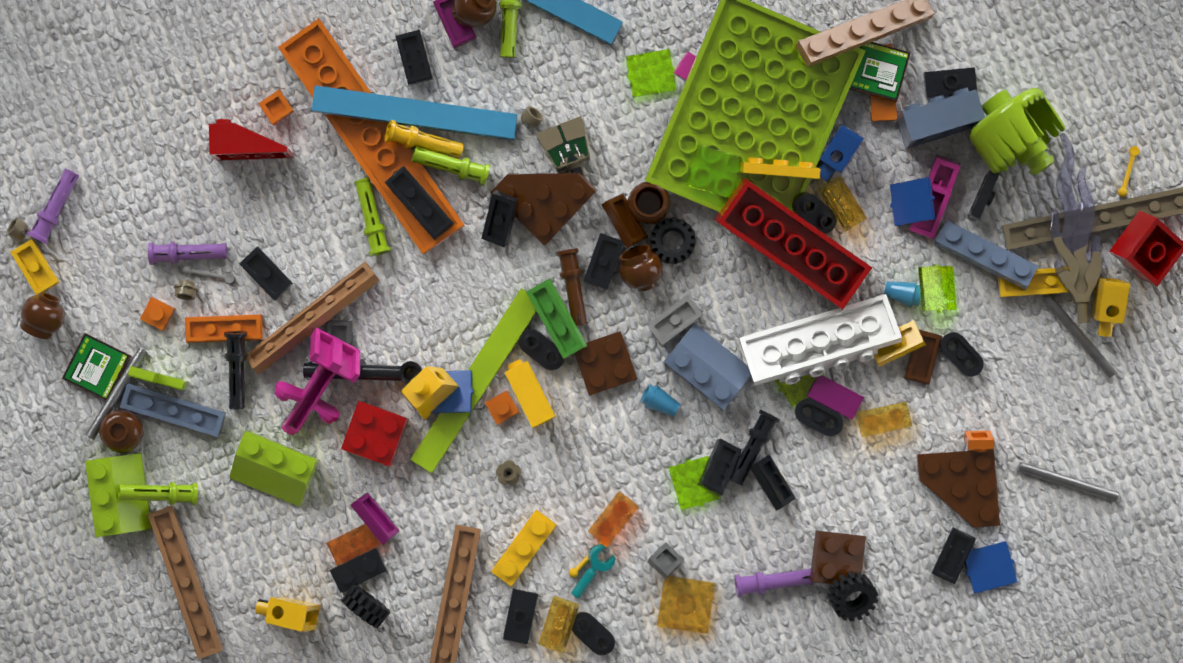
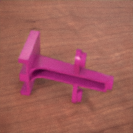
[274,327,360,435]

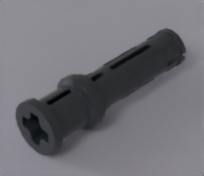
[224,331,248,410]
[729,409,780,486]

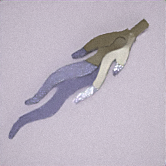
[1051,133,1102,324]

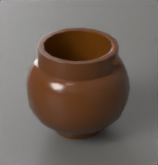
[452,0,497,28]
[627,182,671,224]
[619,245,663,292]
[20,292,65,340]
[99,410,144,453]

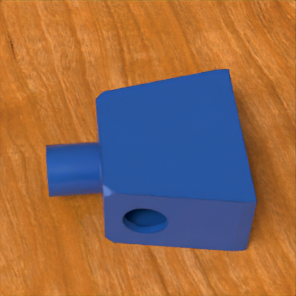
[820,124,864,182]

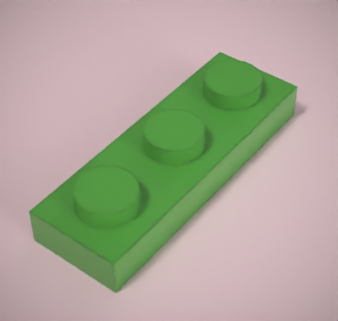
[526,279,587,359]

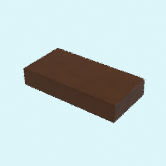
[601,193,648,248]
[904,330,942,385]

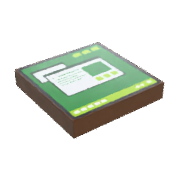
[850,42,911,102]
[62,333,132,400]

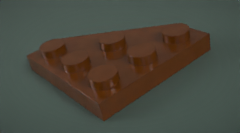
[490,173,598,246]
[916,449,1000,528]

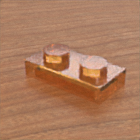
[588,491,639,547]
[326,524,382,566]

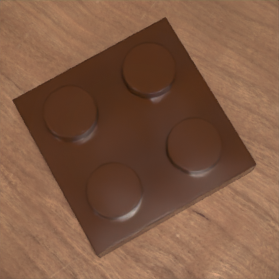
[574,331,637,396]
[810,530,866,584]

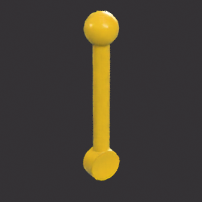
[1118,146,1140,197]
[569,537,609,578]

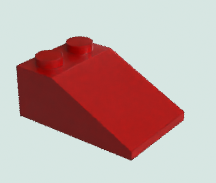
[209,119,293,161]

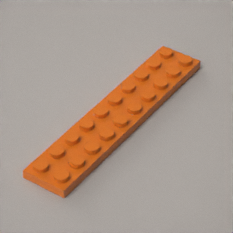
[278,18,465,255]

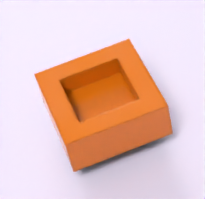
[258,89,294,126]
[140,296,175,331]
[485,390,519,425]
[964,430,994,452]

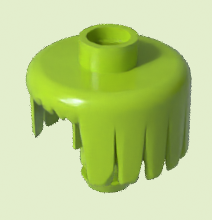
[969,87,1065,176]

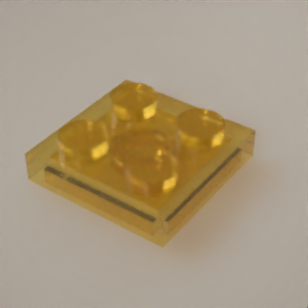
[657,576,715,634]

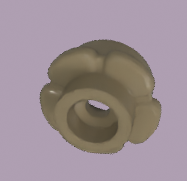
[173,280,199,300]
[496,460,521,486]

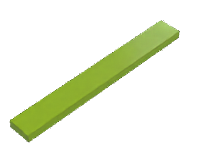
[410,288,537,473]

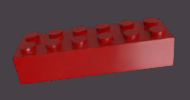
[714,178,873,310]

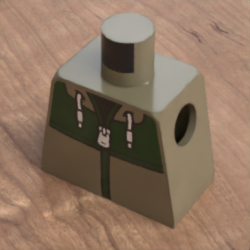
[536,116,590,177]

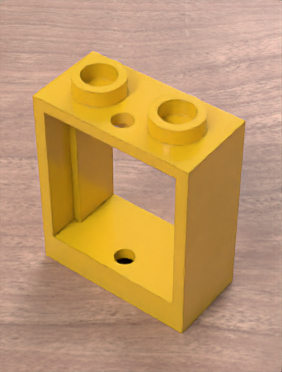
[504,359,556,429]

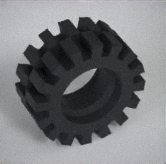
[650,217,696,264]
[828,571,878,622]
[341,584,390,629]

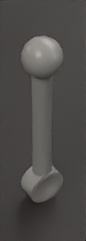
[182,265,235,284]

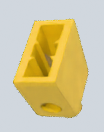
[1091,277,1130,337]
[401,366,459,420]
[255,597,321,632]

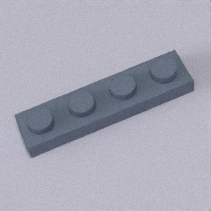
[934,220,1038,290]
[120,383,226,437]

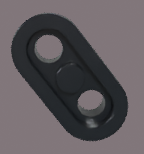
[792,192,837,234]
[519,329,565,371]
[939,332,984,377]
[794,399,844,436]
[570,612,615,655]

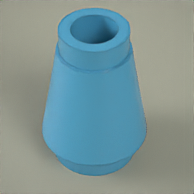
[884,281,923,307]
[640,384,680,417]

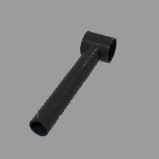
[303,361,423,384]

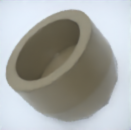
[521,106,543,128]
[6,217,29,240]

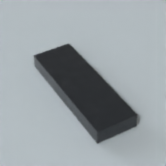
[384,165,454,240]

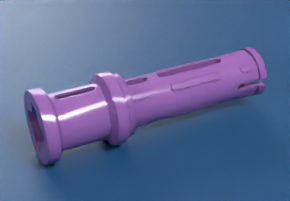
[27,168,79,245]
[148,242,227,265]
[734,568,814,598]

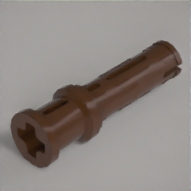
[556,248,588,326]

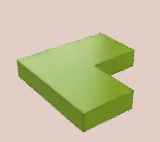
[128,366,189,391]

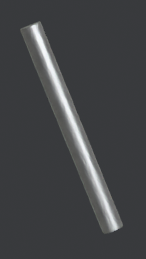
[1043,294,1117,378]
[85,347,148,440]
[1017,462,1119,502]

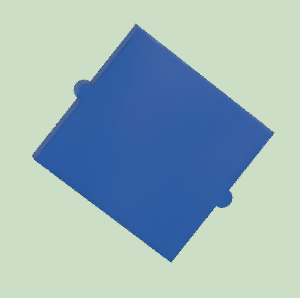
[890,177,935,226]
[431,370,474,414]
[965,541,1017,594]

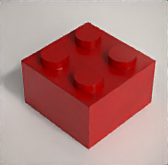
[1109,210,1183,287]
[341,400,409,466]

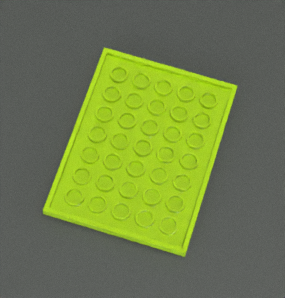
[644,0,865,212]

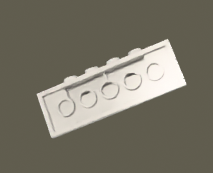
[739,294,902,386]

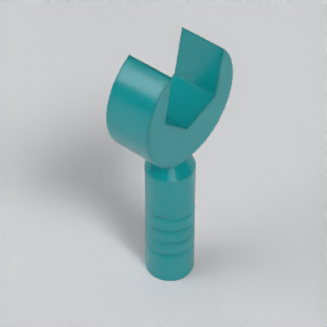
[571,544,616,599]

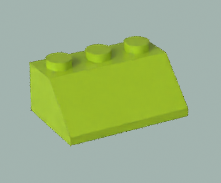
[229,430,320,507]
[85,453,152,537]

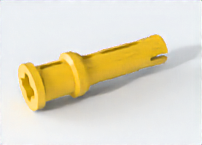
[385,120,463,159]

